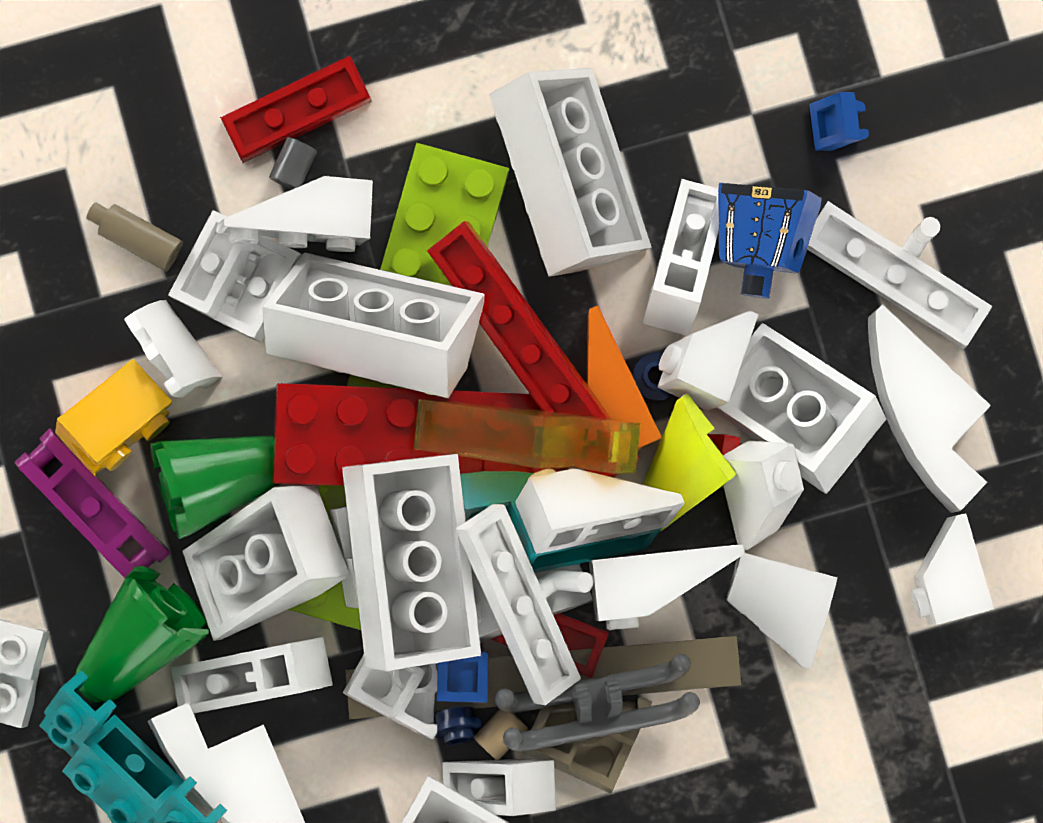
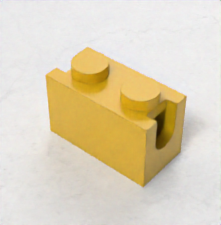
[55,358,173,476]

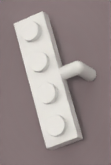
[807,201,992,349]
[456,504,593,705]

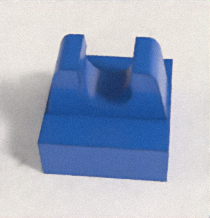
[809,92,869,151]
[437,652,489,703]

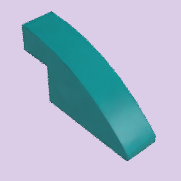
[460,471,662,573]

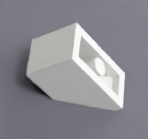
[658,311,758,411]
[723,441,804,551]
[911,513,994,625]
[442,759,556,816]

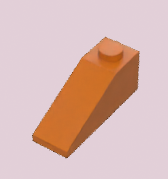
[586,305,662,452]

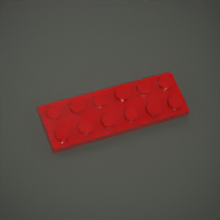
[273,383,569,486]

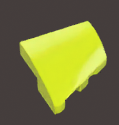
[643,393,737,531]

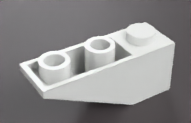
[216,176,373,252]

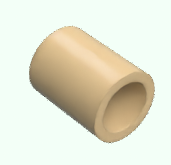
[474,709,529,761]

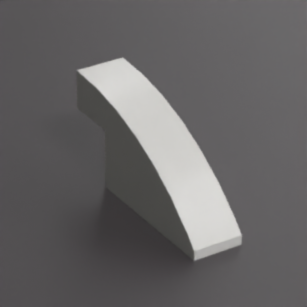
[868,304,991,513]
[148,703,305,823]

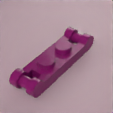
[14,428,171,578]

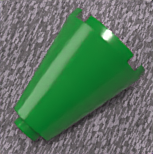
[150,435,281,539]
[76,566,209,703]

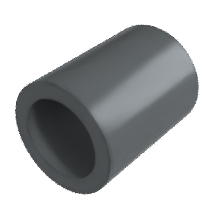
[269,137,317,190]

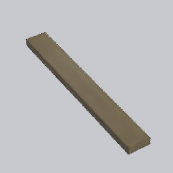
[345,636,741,719]

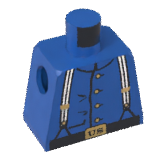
[718,182,822,299]

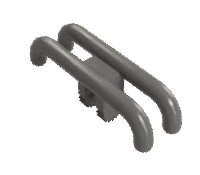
[495,654,700,751]

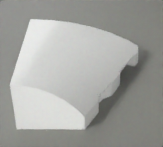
[124,300,222,398]
[726,553,837,669]
[343,654,438,740]

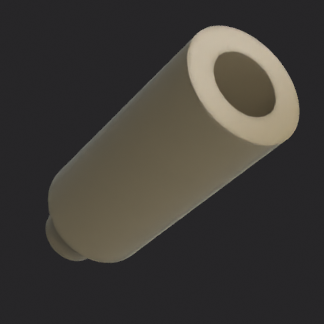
[86,202,183,272]

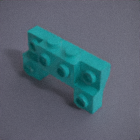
[39,671,227,823]

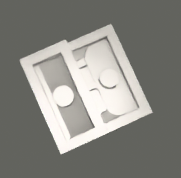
[168,210,302,343]

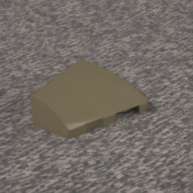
[522,698,652,794]

